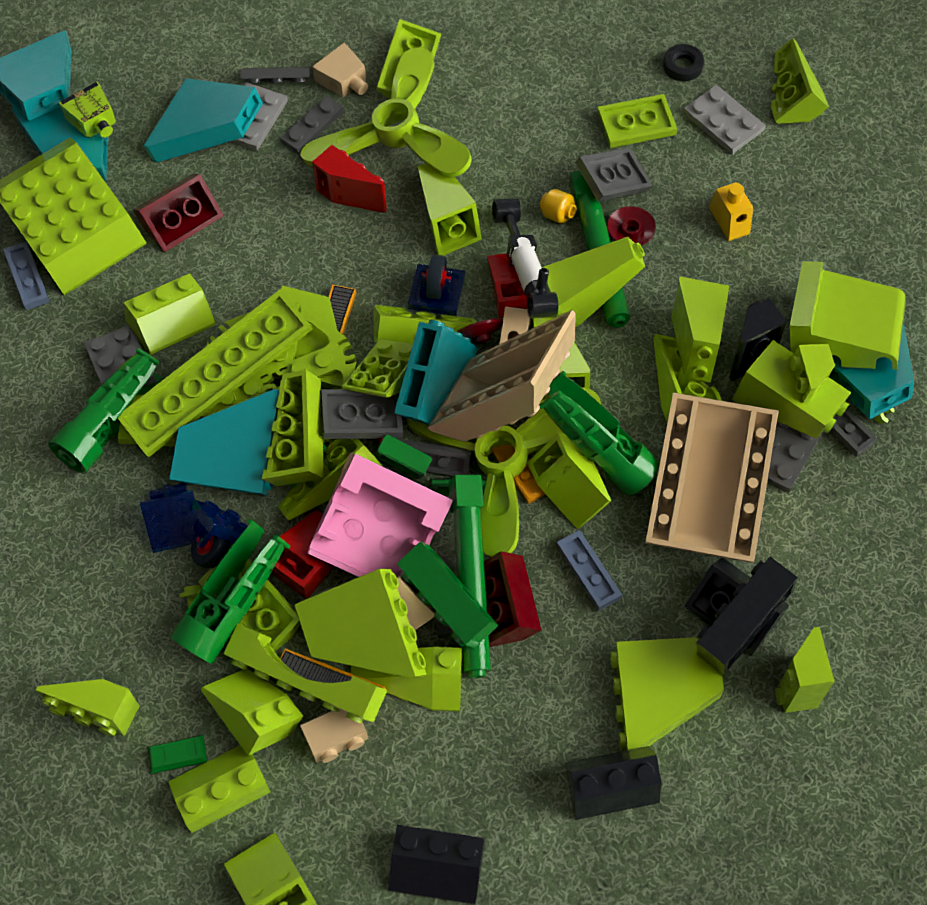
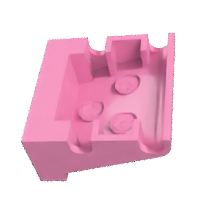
[307,452,453,578]

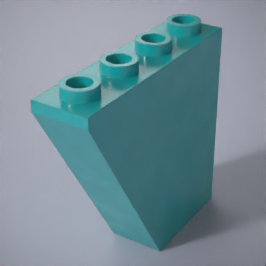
[0,30,72,121]
[144,78,263,162]
[12,106,108,181]
[394,320,478,425]
[829,321,914,419]
[169,389,279,496]

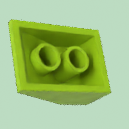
[201,669,303,756]

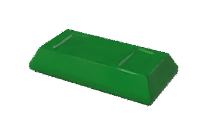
[147,735,208,775]

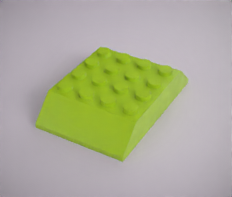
[0,137,147,295]

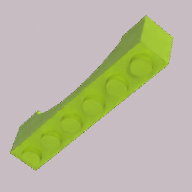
[224,623,388,724]

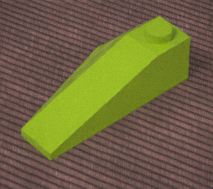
[771,38,829,124]
[373,305,477,344]

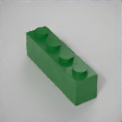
[397,541,498,648]

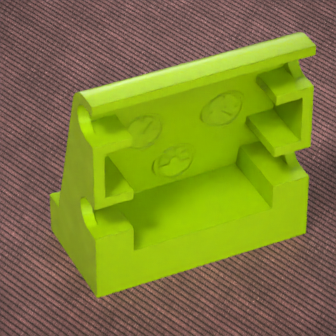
[790,261,906,370]

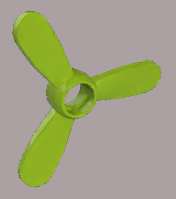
[301,48,472,177]
[406,387,601,558]

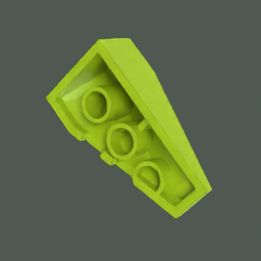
[653,334,722,423]
[278,439,382,520]
[351,647,462,712]

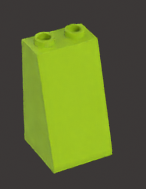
[671,276,729,383]
[732,340,851,439]

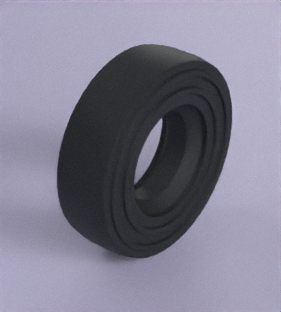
[663,44,704,82]

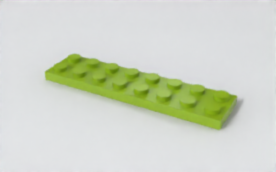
[118,289,312,457]

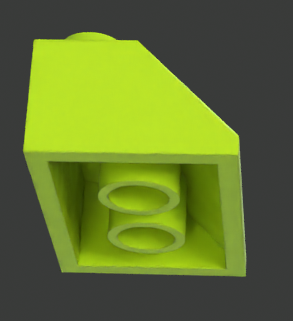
[124,273,216,355]
[775,627,835,713]
[168,745,271,833]

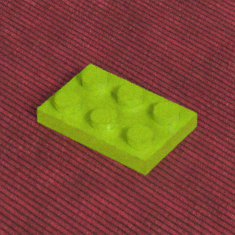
[597,94,677,148]

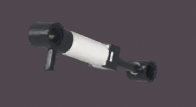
[492,199,558,318]

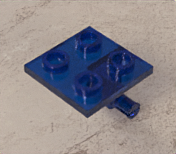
[140,482,202,553]

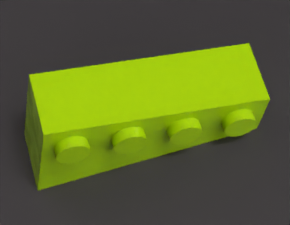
[262,370,324,487]

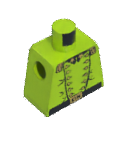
[59,81,116,137]

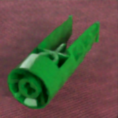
[48,348,163,474]
[539,371,660,495]
[169,519,290,664]

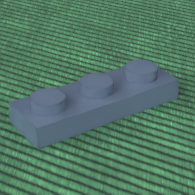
[3,241,50,310]
[556,530,622,611]

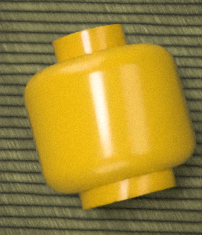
[540,189,577,224]

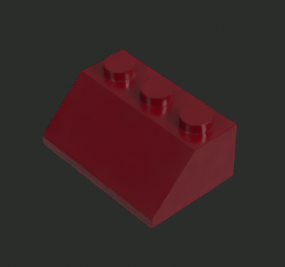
[133,174,224,252]
[484,551,542,647]

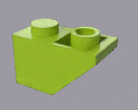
[790,344,835,403]

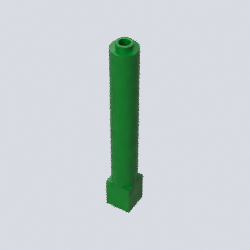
[569,171,631,328]
[448,475,491,678]

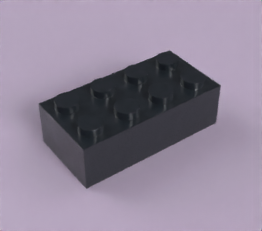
[696,556,798,676]

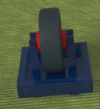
[408,255,465,316]
[189,499,248,569]

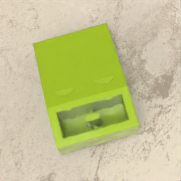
[342,338,413,397]
[527,433,611,529]
[36,679,139,737]
[224,833,317,905]

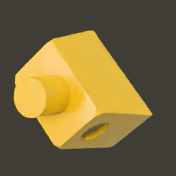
[709,182,753,241]

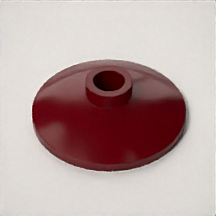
[607,206,656,246]
[457,318,503,344]

